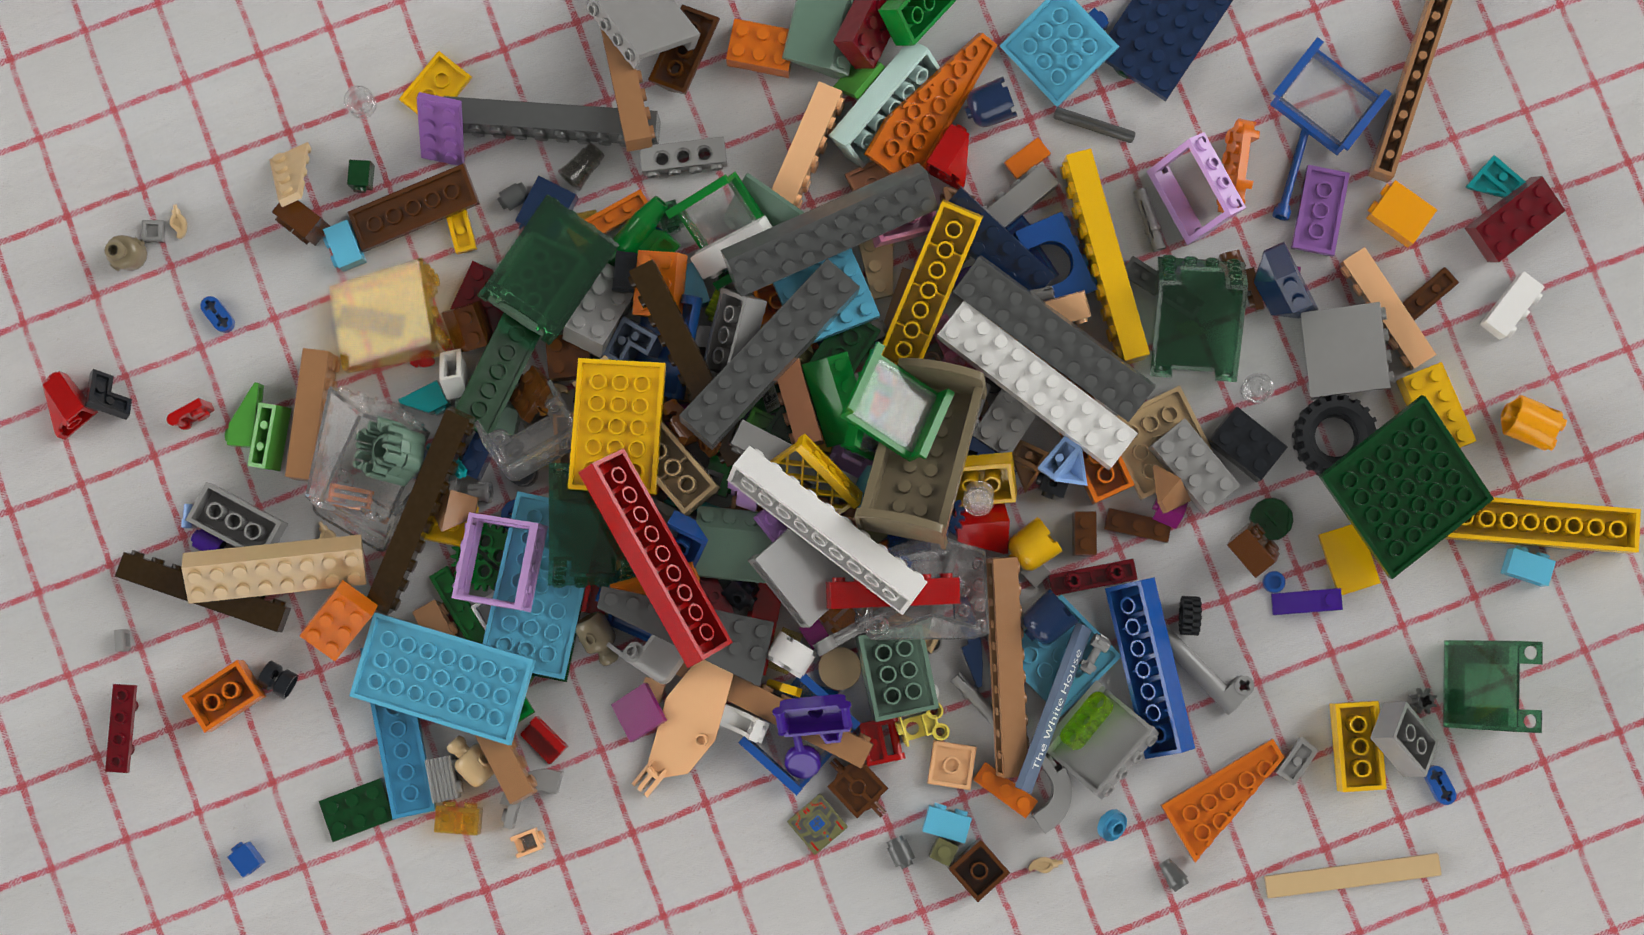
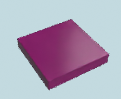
[611,683,667,743]

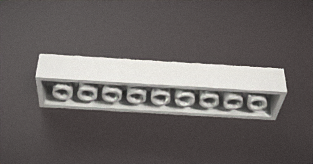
[937,301,1138,470]
[727,446,927,615]

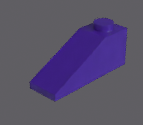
[1271,588,1343,615]

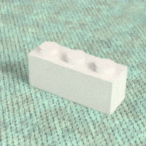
[1479,271,1545,340]

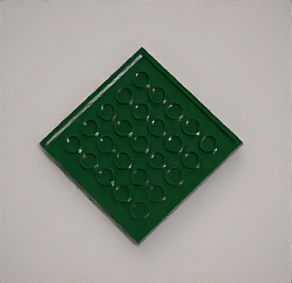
[1319,395,1494,579]

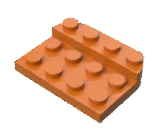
[1216,118,1260,213]

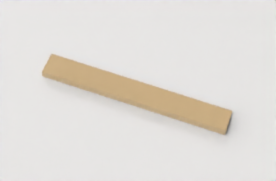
[1264,853,1442,898]

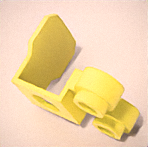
[895,703,950,747]

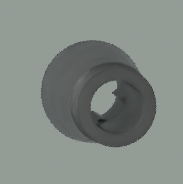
[1159,858,1189,892]

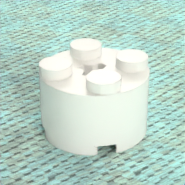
[766,631,817,679]

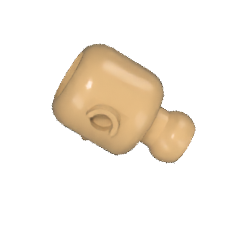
[447,735,494,787]

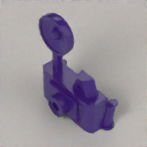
[772,694,853,779]

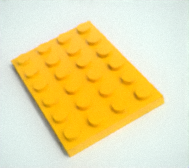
[568,358,666,495]

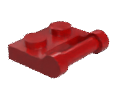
[166,398,215,430]
[859,717,906,766]

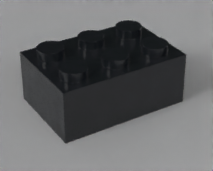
[1208,407,1288,482]

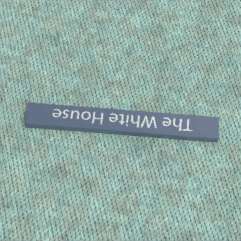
[1015,623,1092,794]

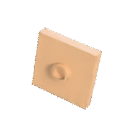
[927,740,977,790]

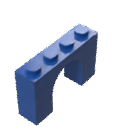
[1013,211,1098,301]

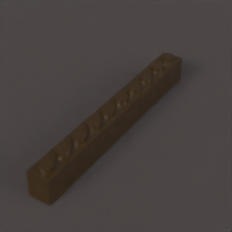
[628,259,741,467]
[367,407,475,615]

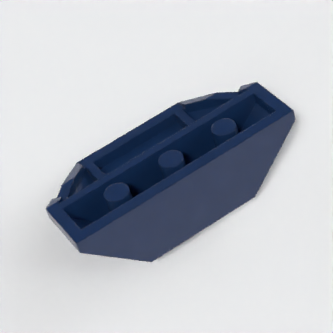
[1254,242,1319,318]

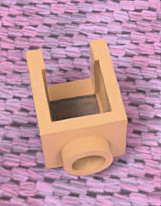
[510,827,546,858]

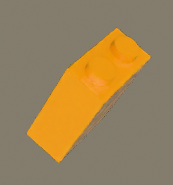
[1366,180,1437,248]

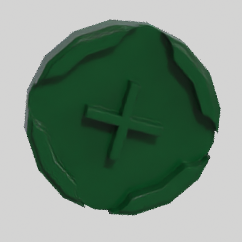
[1249,498,1293,541]

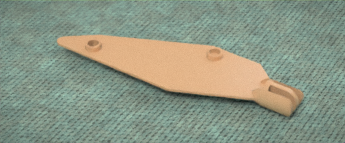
[631,660,734,798]

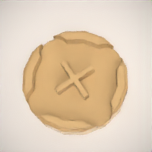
[818,647,861,690]

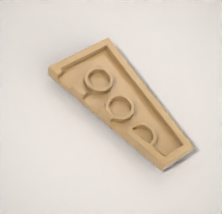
[269,142,312,207]
[859,239,893,300]

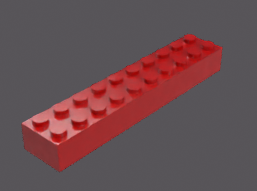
[578,448,733,668]

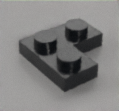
[85,369,132,420]

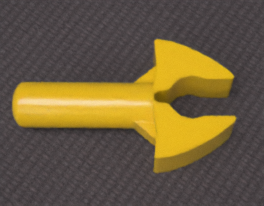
[766,679,803,697]

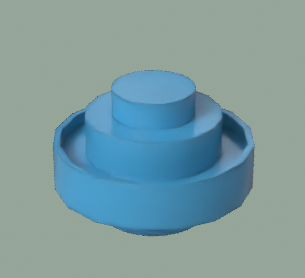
[1097,809,1127,841]

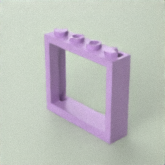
[1147,132,1246,245]
[451,512,548,612]

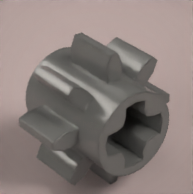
[1409,688,1437,714]

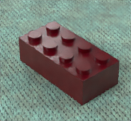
[833,0,891,69]
[1465,176,1566,262]

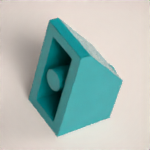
[398,380,452,416]

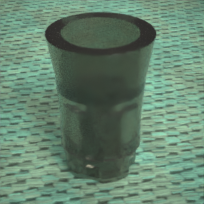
[558,143,605,191]

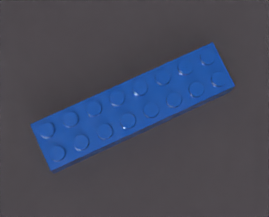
[1105,577,1195,759]

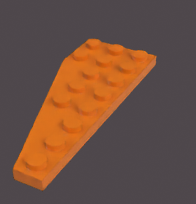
[864,33,997,174]

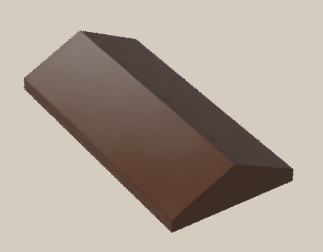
[648,4,720,95]

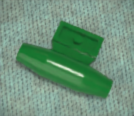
[601,196,681,266]

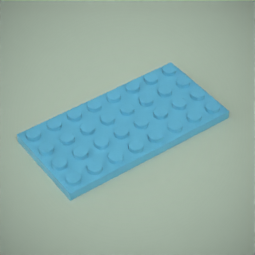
[482,491,601,680]
[349,612,536,745]

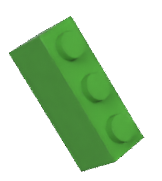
[247,402,292,471]

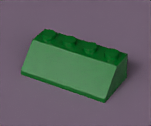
[801,351,869,448]

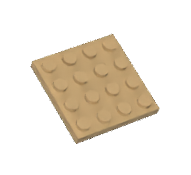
[1116,385,1214,500]

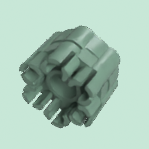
[353,415,426,486]

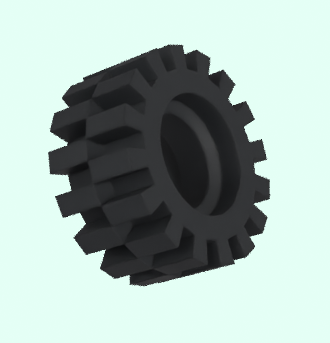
[1178,596,1202,636]

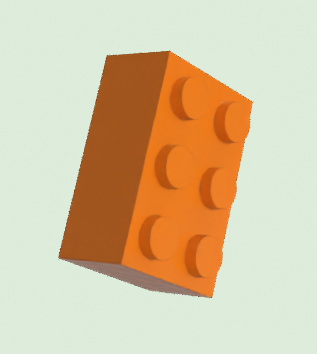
[726,18,792,78]
[632,250,688,317]
[300,580,378,661]
[182,660,266,733]

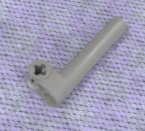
[1166,625,1255,715]

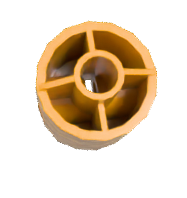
[1500,395,1567,451]

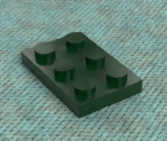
[319,778,394,842]

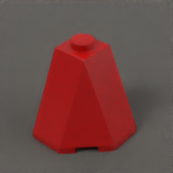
[925,124,970,190]
[43,371,98,440]
[954,503,1010,554]

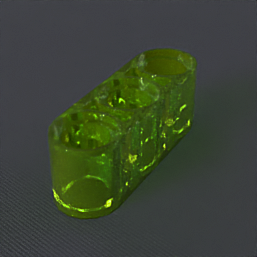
[1060,691,1114,750]

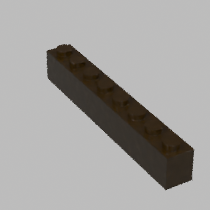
[115,550,291,632]

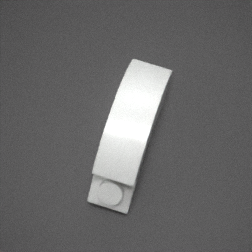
[720,704,770,744]

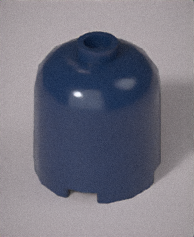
[964,76,1018,127]
[1023,589,1079,644]

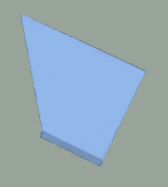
[1037,436,1088,486]

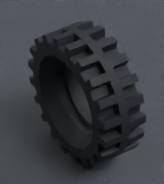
[1292,394,1378,476]

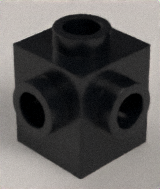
[1035,472,1069,499]
[721,580,760,611]

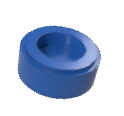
[1262,571,1285,593]

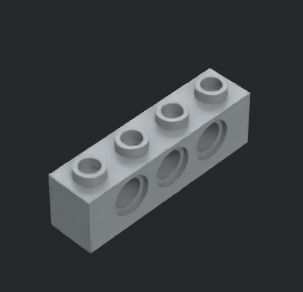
[639,137,727,178]

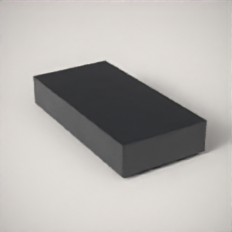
[612,250,638,293]

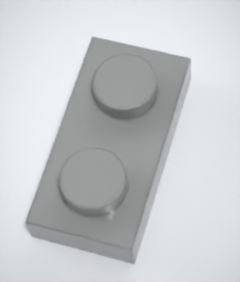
[1275,737,1319,785]

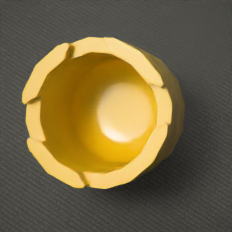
[1008,517,1063,571]

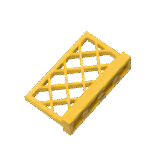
[770,433,863,515]

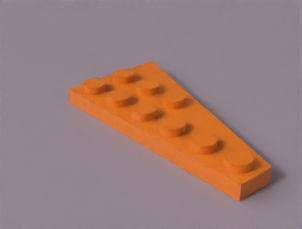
[1160,739,1284,863]

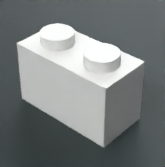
[439,348,468,400]

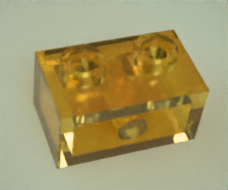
[434,801,483,836]

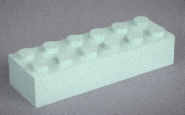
[829,42,940,168]

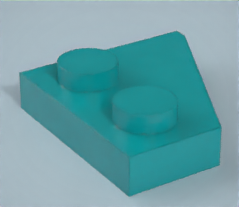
[1465,155,1526,198]

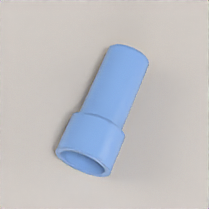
[181,504,193,528]

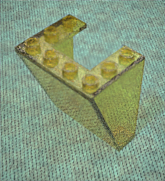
[329,258,451,373]

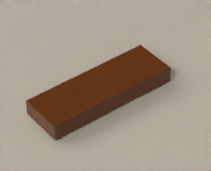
[1403,267,1459,321]

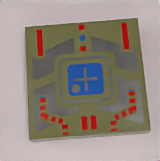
[787,793,848,855]

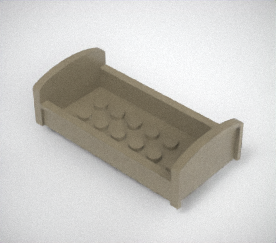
[854,358,987,550]

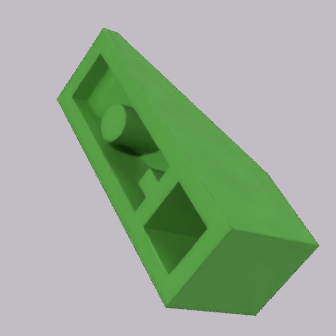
[225,382,264,448]

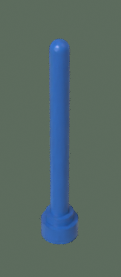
[1272,129,1309,221]

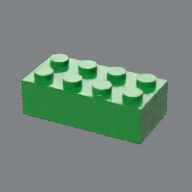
[878,0,956,46]

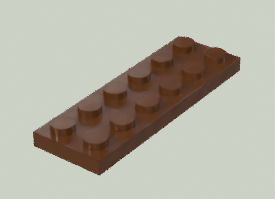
[348,164,480,252]

